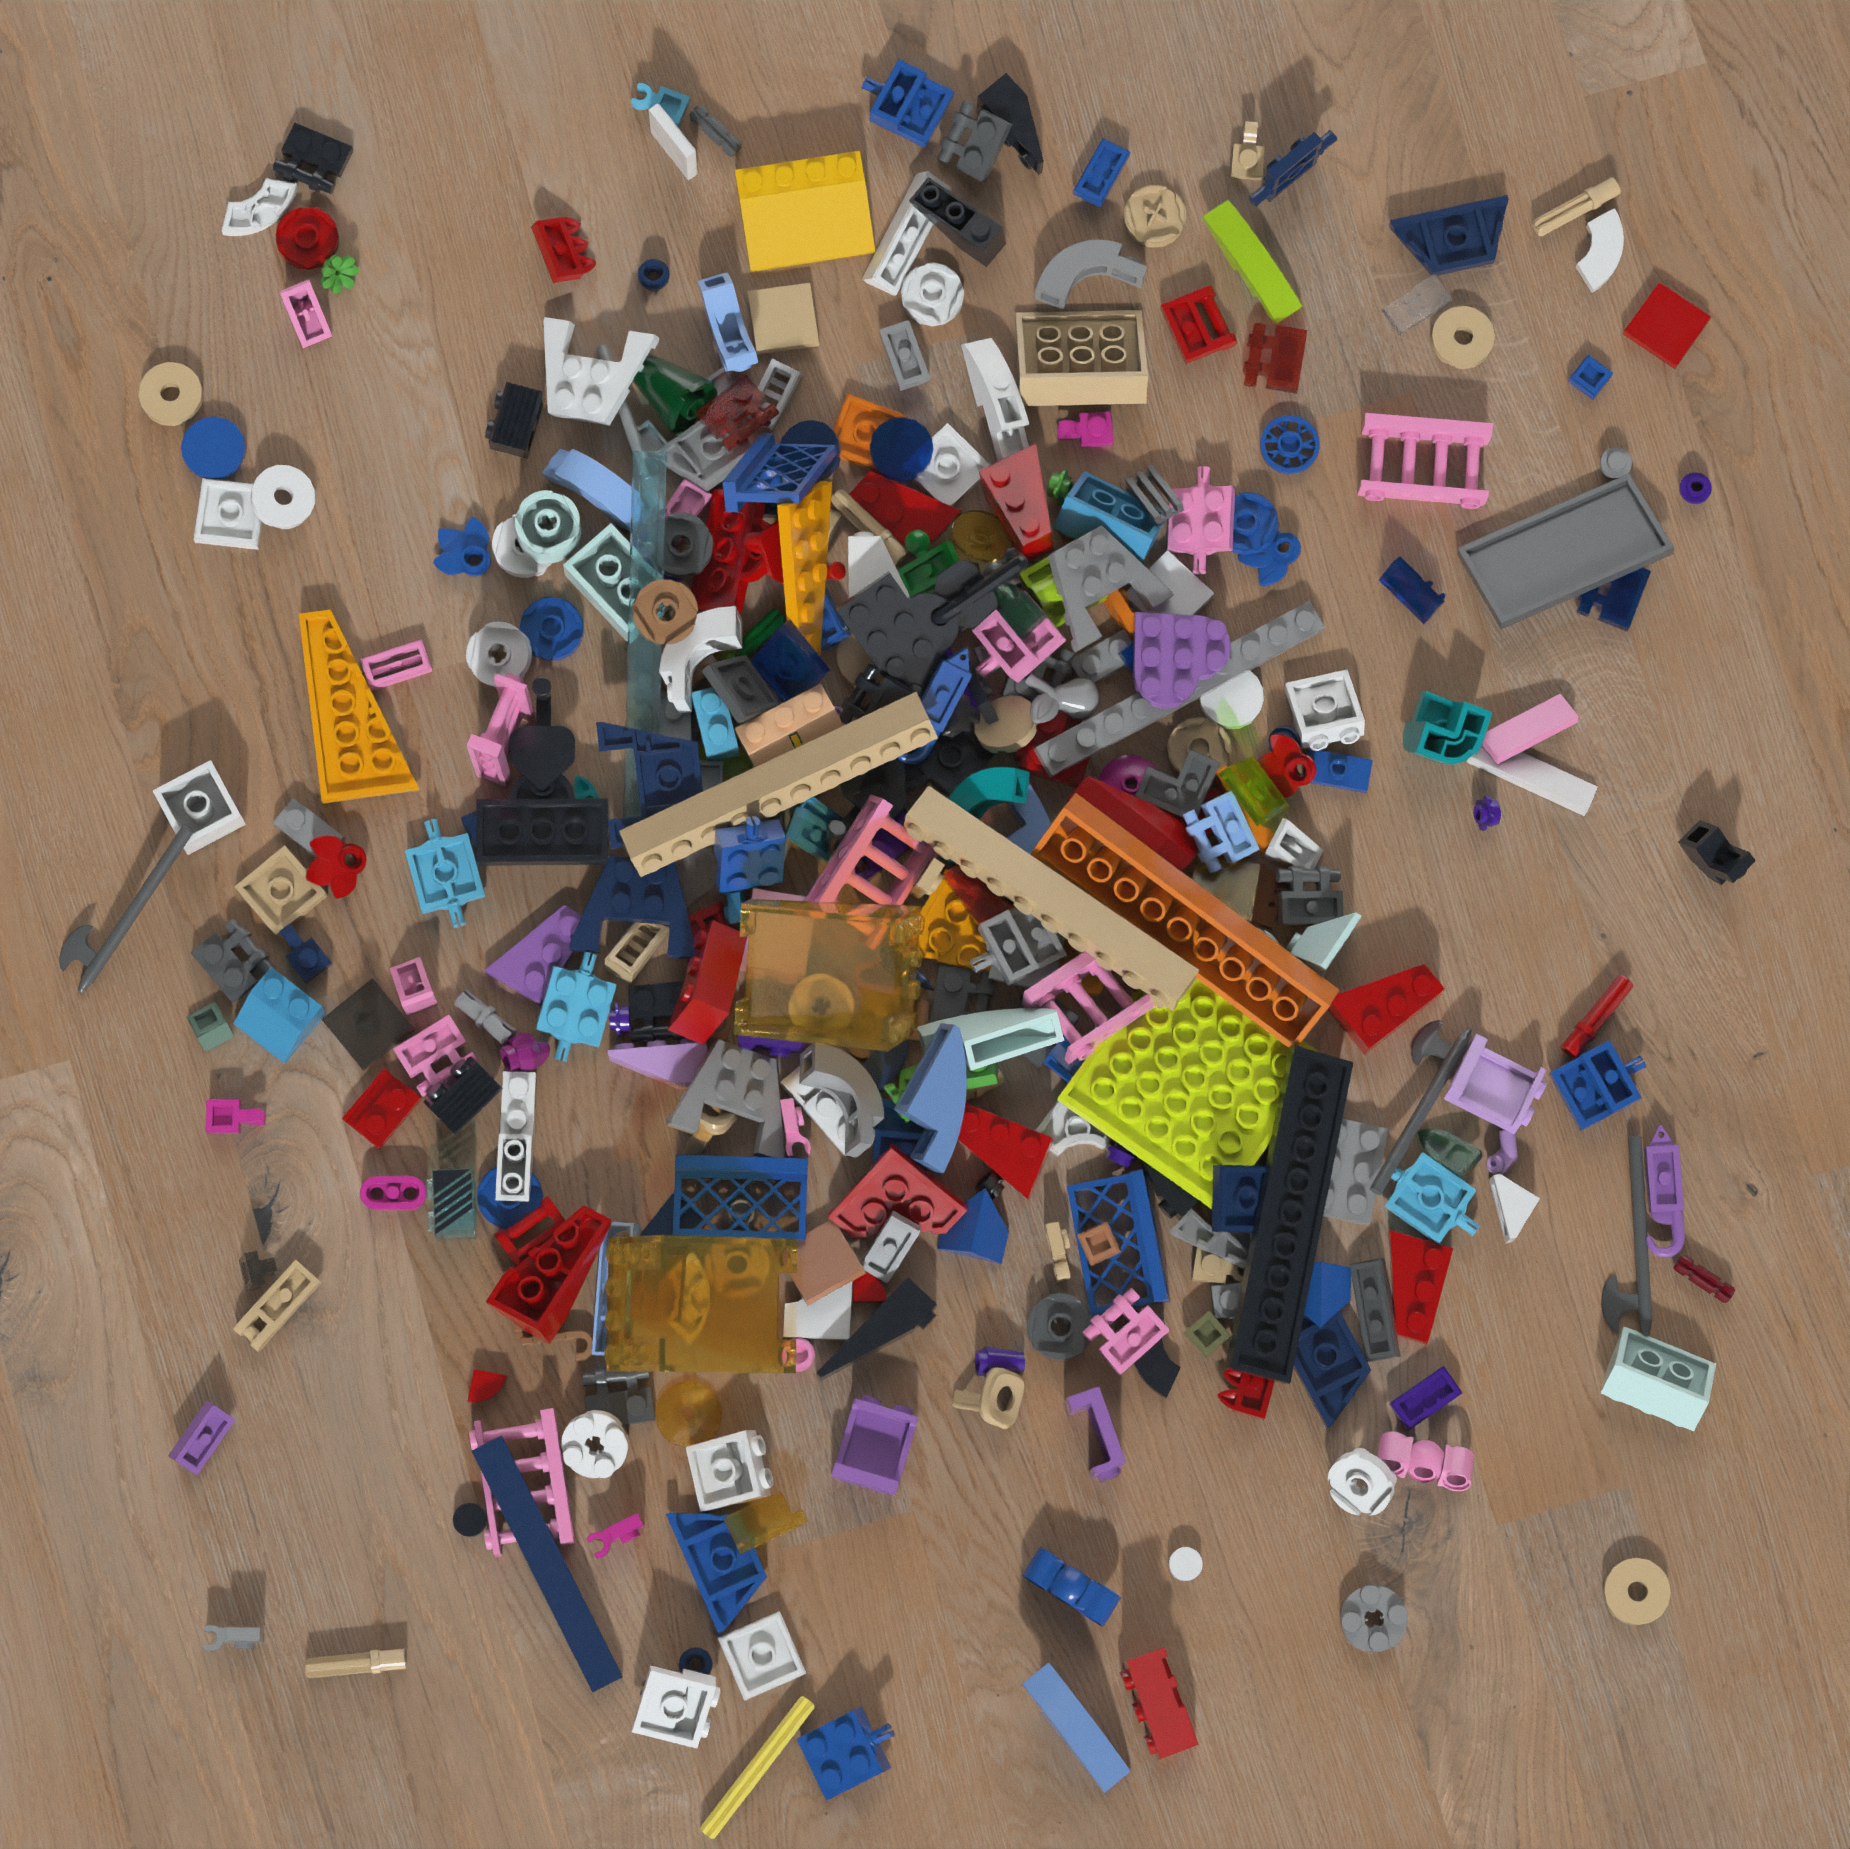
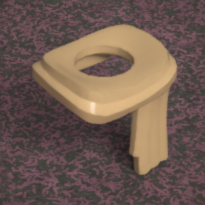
[677,1102,737,1155]
[952,1367,1025,1429]

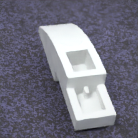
[961,338,1029,461]
[495,1071,537,1202]

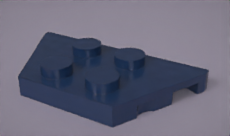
[1389,195,1509,277]
[1294,1311,1371,1429]

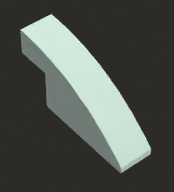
[917,1008,1064,1070]

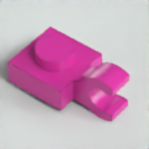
[1057,412,1114,447]
[206,1099,266,1134]
[586,1513,644,1559]

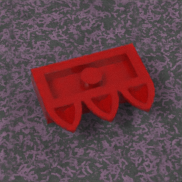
[531,217,596,283]
[1217,1369,1275,1420]

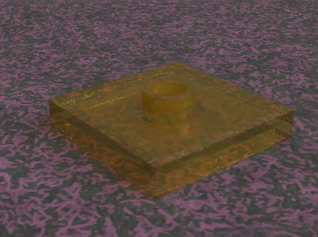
[1192,856,1260,924]

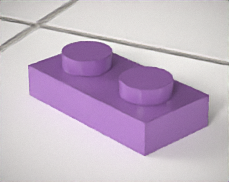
[168,1400,236,1475]

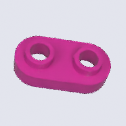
[360,1176,427,1211]

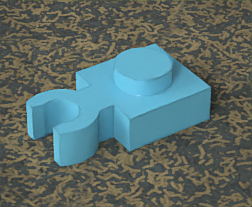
[631,83,690,128]

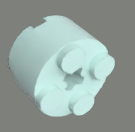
[515,490,581,564]

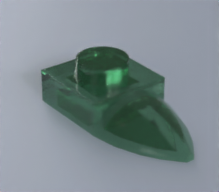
[994,582,1047,639]
[1417,1129,1483,1181]

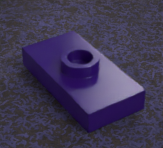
[1389,1366,1463,1431]

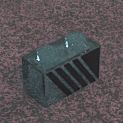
[426,1168,477,1240]

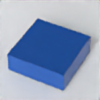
[1568,355,1613,400]

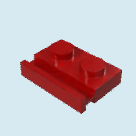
[342,1068,422,1150]

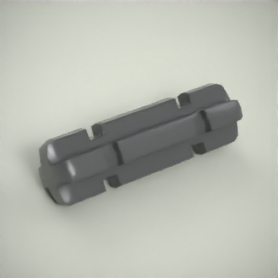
[689,105,742,157]

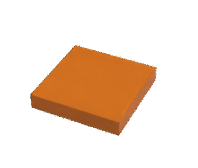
[833,393,907,475]

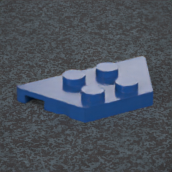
[666,1512,767,1634]

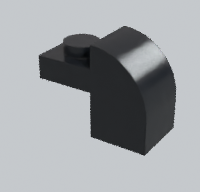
[1678,820,1756,885]

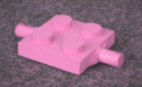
[1167,466,1235,574]

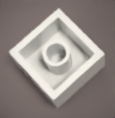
[153,760,246,855]

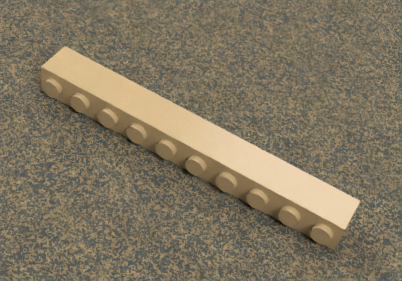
[619,692,938,877]
[904,786,1199,1011]

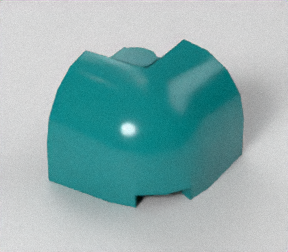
[1403,691,1493,765]

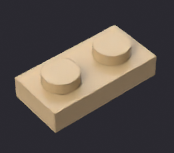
[909,858,945,900]

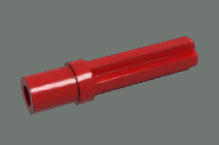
[1560,975,1633,1059]

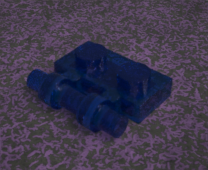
[1577,568,1651,632]

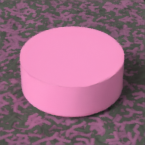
[781,1338,815,1372]

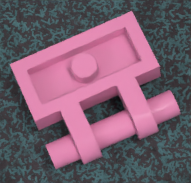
[393,1015,479,1097]
[1082,1288,1170,1375]

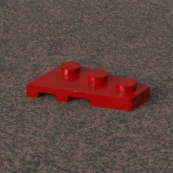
[849,471,963,557]
[1388,1230,1453,1345]

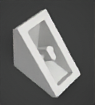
[1264,818,1324,869]
[1489,1174,1540,1244]

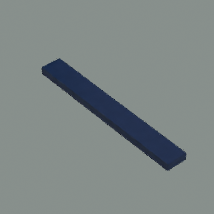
[472,1435,623,1693]

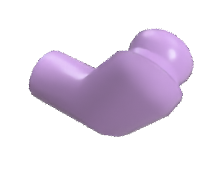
[1486,1130,1518,1175]

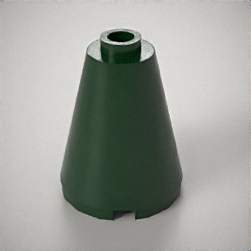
[633,353,718,436]

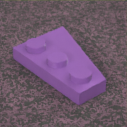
[484,905,582,1006]

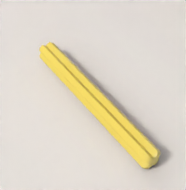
[700,1696,815,1839]

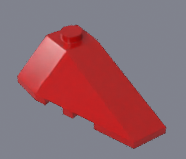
[1066,776,1198,872]
[486,1205,612,1344]

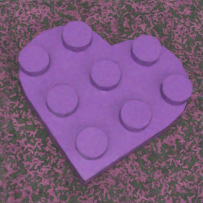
[1133,612,1231,709]

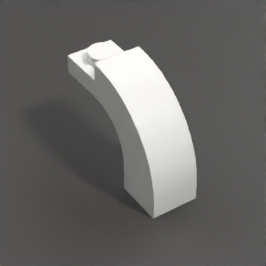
[659,606,742,714]

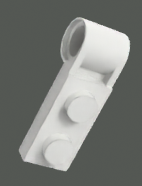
[780,1065,846,1156]

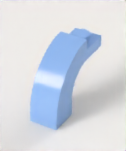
[697,272,759,372]
[542,448,653,534]

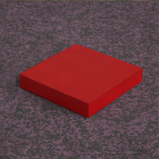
[1623,282,1711,369]

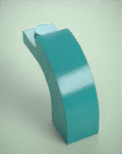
[946,767,1030,863]

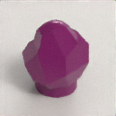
[500,1033,550,1072]

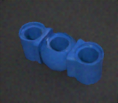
[1022,1547,1121,1627]

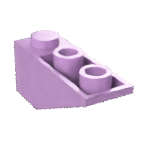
[608,1038,707,1089]

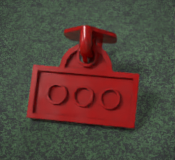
[691,489,846,614]

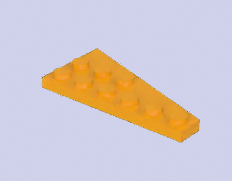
[777,481,832,694]
[298,609,420,803]
[897,869,1113,997]

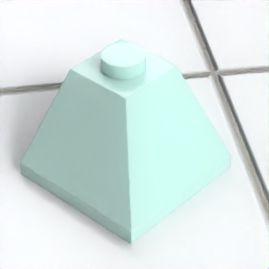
[1286,912,1361,976]

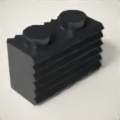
[485,382,545,459]
[423,1056,503,1135]

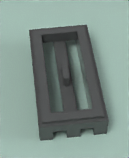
[1125,464,1184,525]

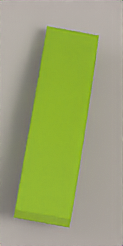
[1202,199,1303,324]

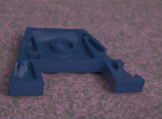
[596,722,703,849]
[569,855,695,960]

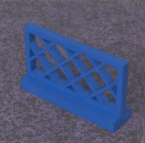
[723,433,837,512]
[673,1155,808,1241]
[1067,1169,1171,1316]

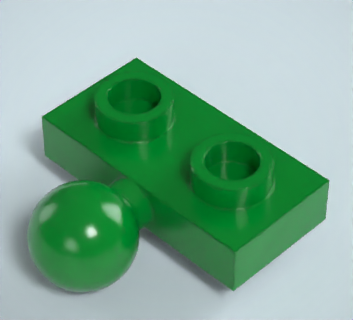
[897,530,960,596]

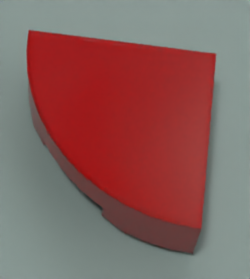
[853,1271,886,1303]
[467,1369,507,1403]

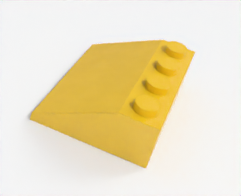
[735,151,875,272]

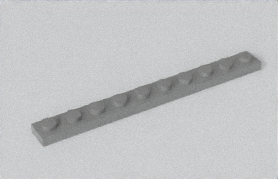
[1034,601,1325,778]

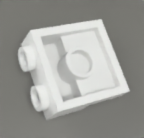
[1285,670,1365,751]
[686,1430,774,1512]
[632,1665,720,1748]

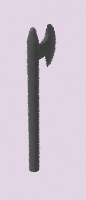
[59,825,194,993]
[1369,1021,1472,1195]
[1601,1136,1652,1337]

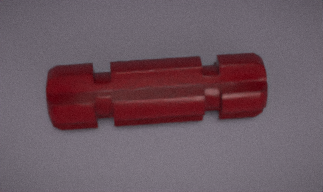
[1673,1255,1735,1303]

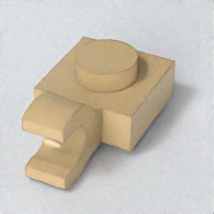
[1230,121,1265,180]

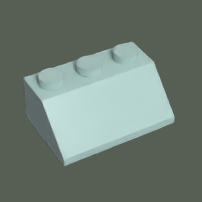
[1601,1326,1716,1431]

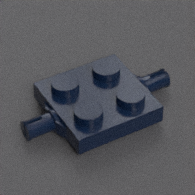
[1248,130,1337,207]

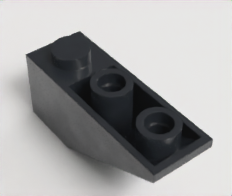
[977,73,1044,175]
[909,177,1006,267]

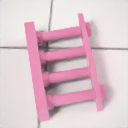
[1357,413,1493,509]
[467,673,536,788]
[802,795,937,950]
[1021,952,1162,1064]
[469,1408,575,1557]

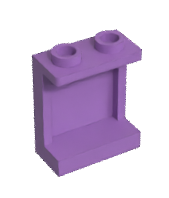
[1064,1386,1126,1482]
[831,1395,918,1497]

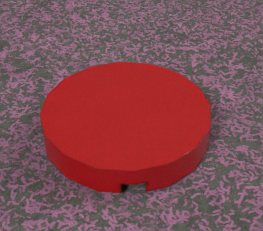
[275,207,340,270]

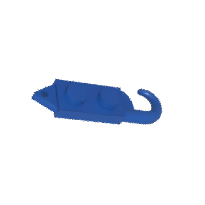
[897,647,972,764]

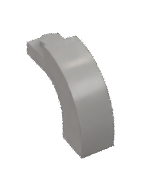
[1034,239,1147,310]
[799,1041,884,1158]

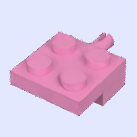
[972,591,1066,683]

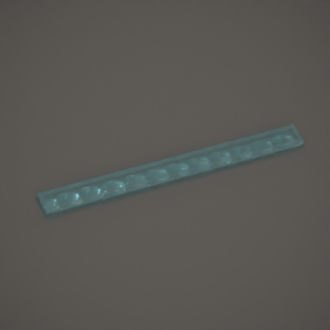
[623,451,667,817]

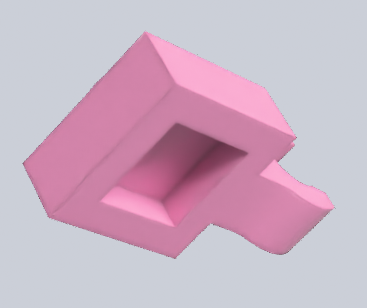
[780,1098,811,1158]

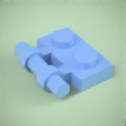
[1182,791,1260,873]

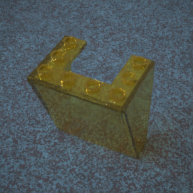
[734,899,925,1051]
[604,1235,798,1373]

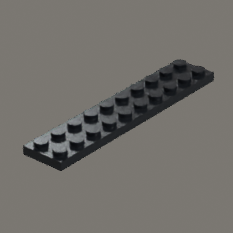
[1225,1045,1354,1384]

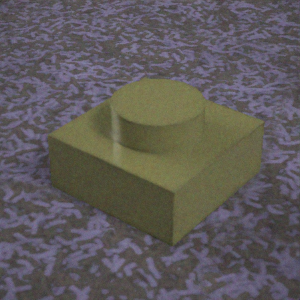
[1183,1311,1231,1358]

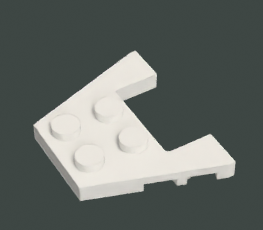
[543,317,659,426]

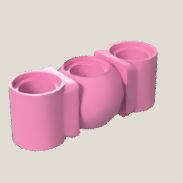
[1377,1432,1474,1491]

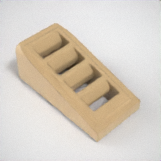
[604,922,669,985]

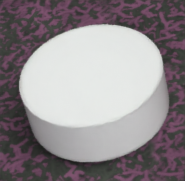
[1168,1547,1203,1581]

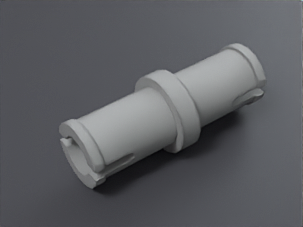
[454,989,517,1047]

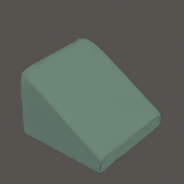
[186,1001,234,1051]

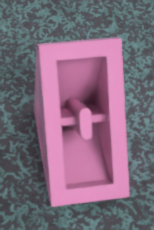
[279,280,332,348]
[389,957,438,1016]

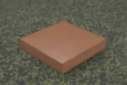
[776,1220,866,1306]

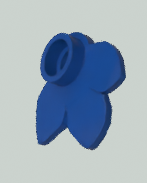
[433,517,491,577]
[1238,529,1301,586]

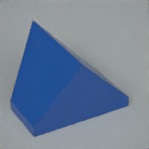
[937,1188,1009,1264]
[1304,1262,1351,1328]

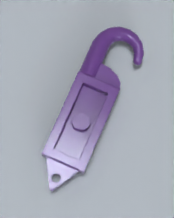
[1644,1125,1685,1258]

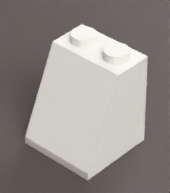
[848,532,909,599]

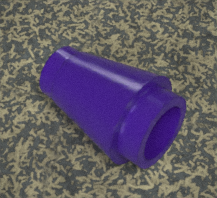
[975,1346,1025,1377]

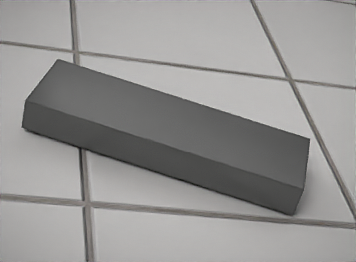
[1349,1258,1401,1363]

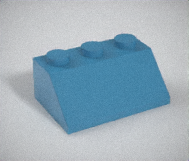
[1053,471,1166,564]

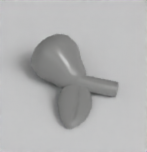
[1025,672,1099,723]

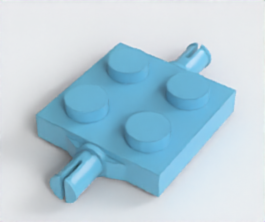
[405,819,486,928]
[535,951,617,1062]
[1384,1152,1480,1244]

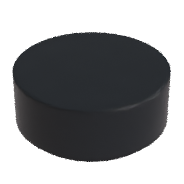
[453,1503,487,1537]

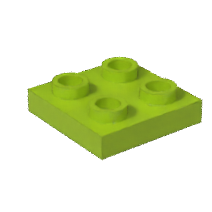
[1018,557,1107,628]

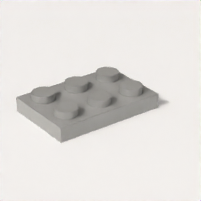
[1323,1119,1389,1226]

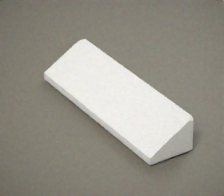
[862,171,952,296]
[1467,745,1598,816]

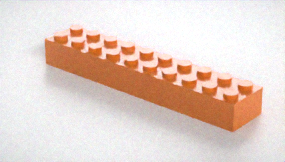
[1030,793,1339,1048]

